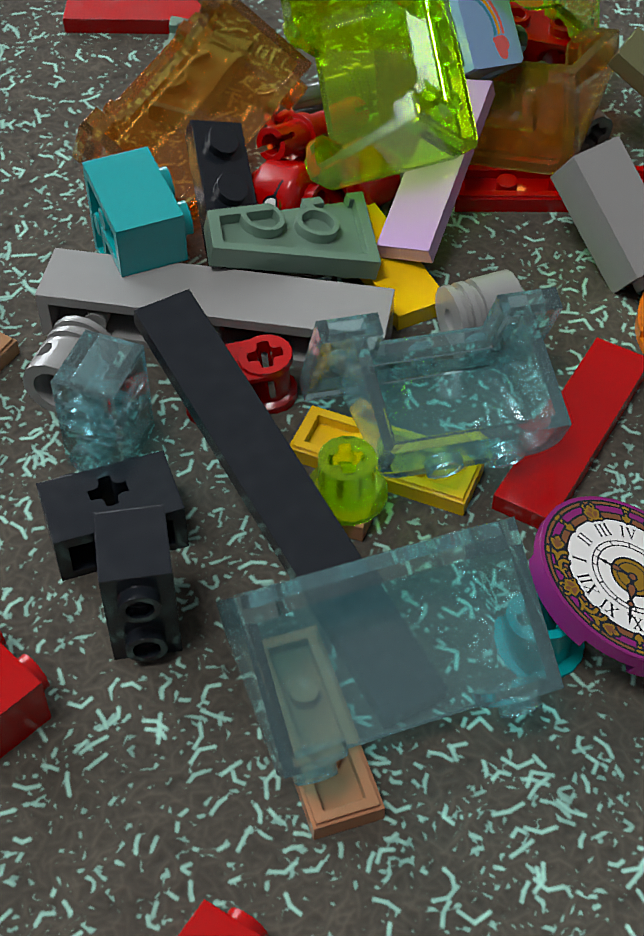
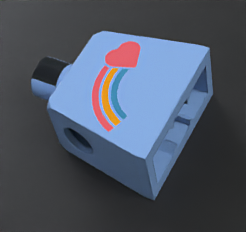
[414,0,528,90]

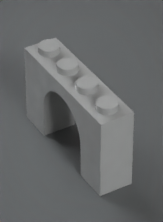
[550,136,644,293]

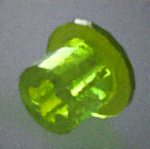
[310,436,388,526]

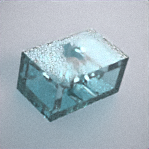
[50,329,155,472]

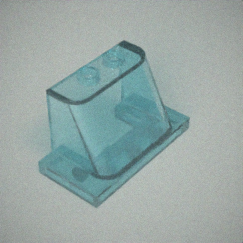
[299,287,572,479]

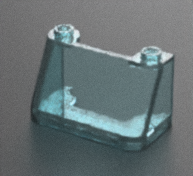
[216,517,564,786]

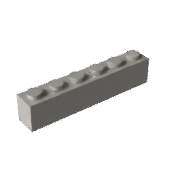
[35,248,395,378]

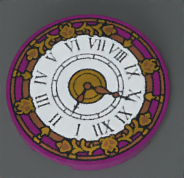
[529,496,644,677]

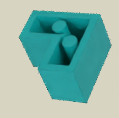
[82,146,194,277]

